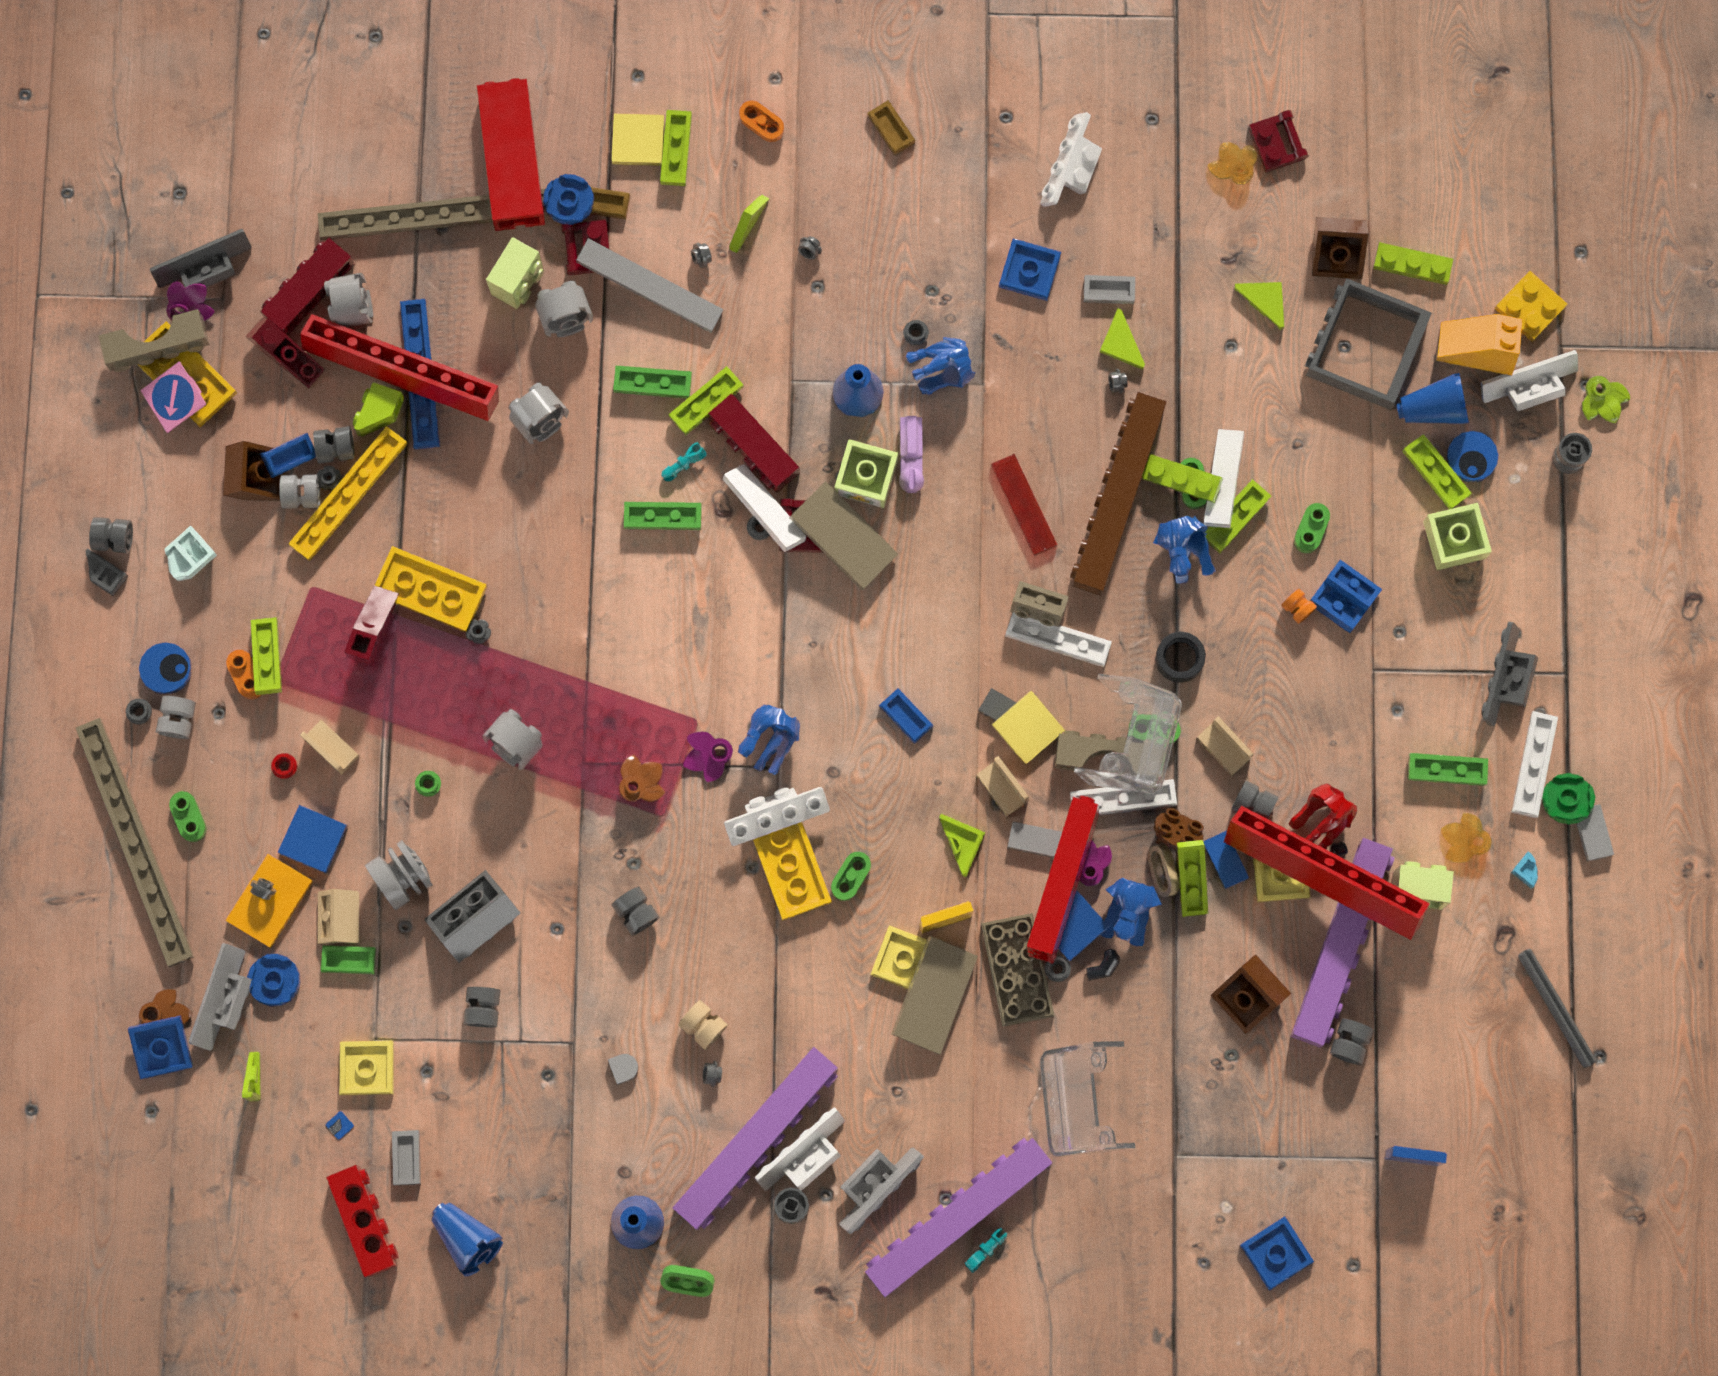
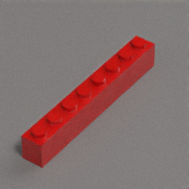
[300,314,499,421]
[1224,806,1430,940]

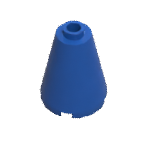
[833,364,884,417]
[1397,373,1469,424]
[611,1195,664,1249]
[431,1203,503,1276]

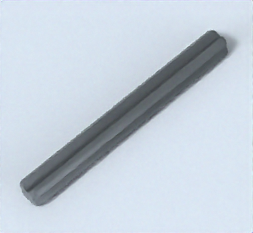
[1518,949,1596,1068]

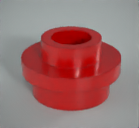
[271,753,298,779]

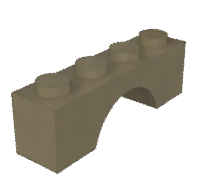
[98,309,210,372]
[1055,731,1163,781]

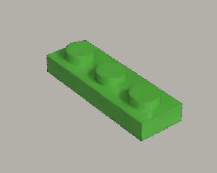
[613,365,692,399]
[624,502,702,530]
[1408,753,1488,786]

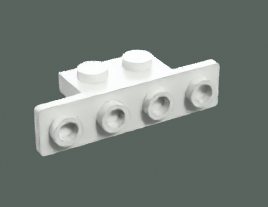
[1040,112,1102,207]
[1481,350,1579,411]
[724,787,830,846]
[755,1108,845,1191]

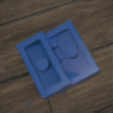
[1310,559,1382,633]

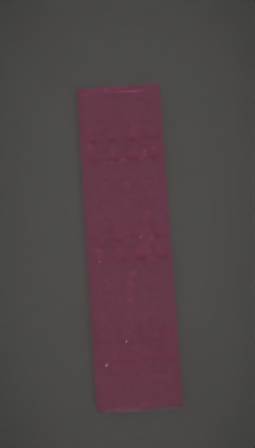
[280,587,698,817]

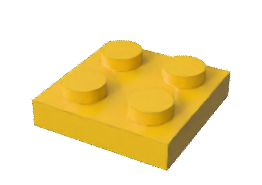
[1494,271,1568,342]

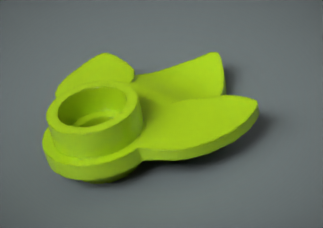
[1582,376,1630,423]

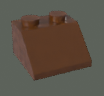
[1312,217,1369,279]
[223,441,285,501]
[1211,954,1292,1034]

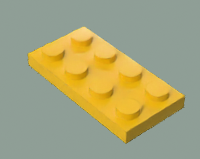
[137,321,237,428]
[374,546,488,632]
[753,822,832,921]

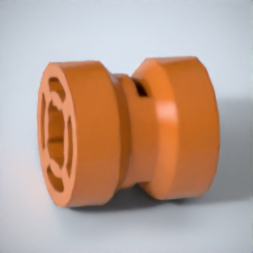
[1281,588,1317,625]

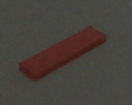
[991,454,1057,556]

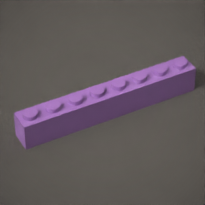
[1290,838,1395,1048]
[673,1047,838,1230]
[865,1138,1052,1298]

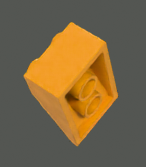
[1436,314,1523,376]

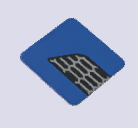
[326,1111,354,1139]

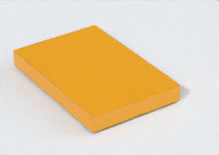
[225,854,313,948]

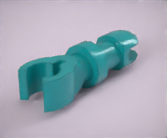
[661,442,707,482]
[965,1228,1007,1273]

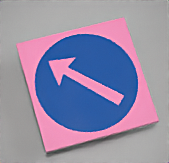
[140,362,207,433]

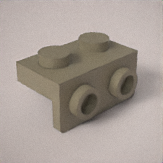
[1010,581,1069,627]

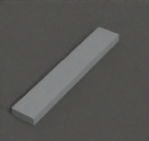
[576,239,723,333]

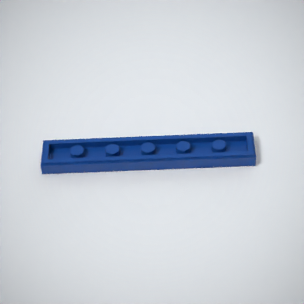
[400,299,440,449]

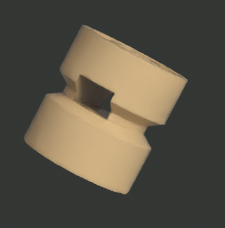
[678,1000,728,1050]

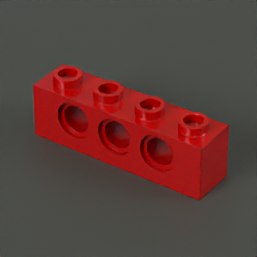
[326,1165,399,1278]

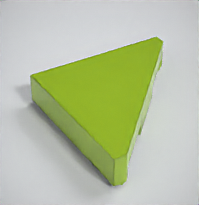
[729,195,769,253]
[1234,282,1284,330]
[1100,308,1145,370]
[939,814,985,877]
[242,1052,261,1101]

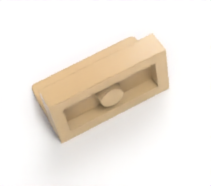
[1196,717,1254,777]
[300,720,359,775]
[976,756,1029,817]
[318,889,359,945]

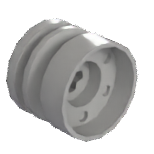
[365,840,433,910]

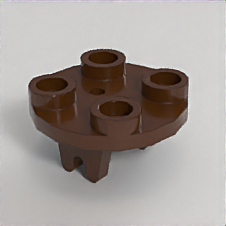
[1153,808,1204,850]

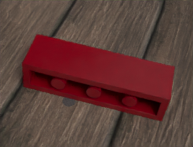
[260,238,355,336]
[708,393,800,493]

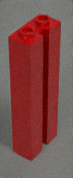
[477,78,546,232]
[1027,796,1099,964]

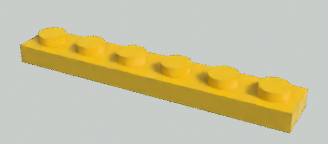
[288,426,407,561]

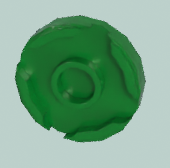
[1542,773,1596,825]

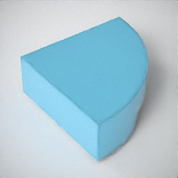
[1511,851,1538,889]

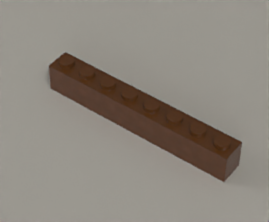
[1070,392,1167,596]

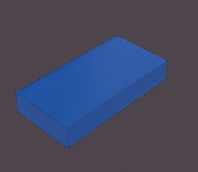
[260,433,316,478]
[879,688,933,744]
[1203,831,1249,889]

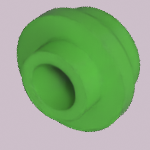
[415,771,441,797]

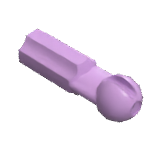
[899,416,924,493]

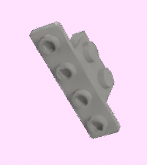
[188,943,252,1051]
[839,1147,924,1234]

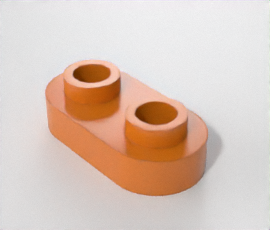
[739,100,784,142]
[226,650,261,700]

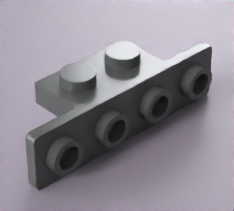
[150,229,252,288]
[1481,622,1538,726]

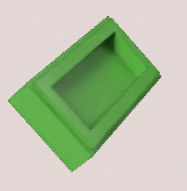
[321,945,376,975]

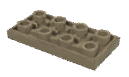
[789,481,898,590]
[981,913,1054,1027]
[891,936,978,1055]

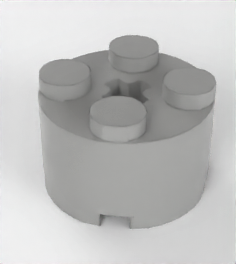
[324,273,373,328]
[535,281,593,337]
[508,383,569,444]
[482,709,543,770]

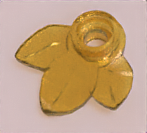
[1207,142,1257,185]
[1441,812,1492,863]

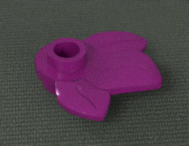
[166,281,215,321]
[683,731,733,782]
[1079,841,1112,886]

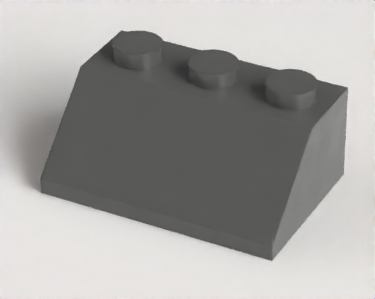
[424,870,520,963]

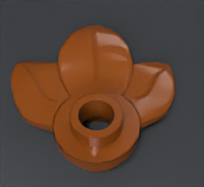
[619,755,665,802]
[139,989,193,1024]

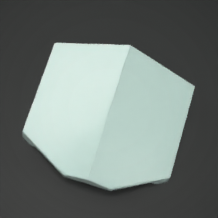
[165,526,217,581]

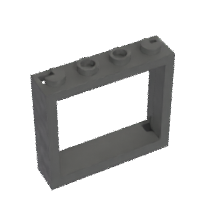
[1305,279,1432,410]

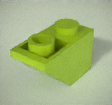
[353,382,404,437]

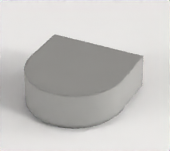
[608,1054,638,1085]

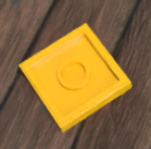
[919,901,973,933]

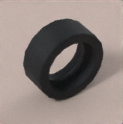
[1155,631,1206,683]

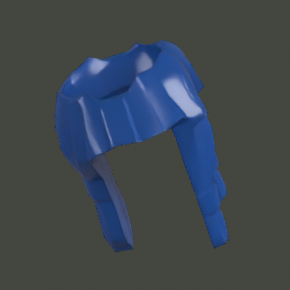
[906,337,976,395]
[1153,516,1216,584]
[738,704,800,775]
[1101,878,1162,947]

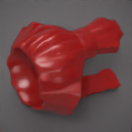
[1288,783,1357,849]

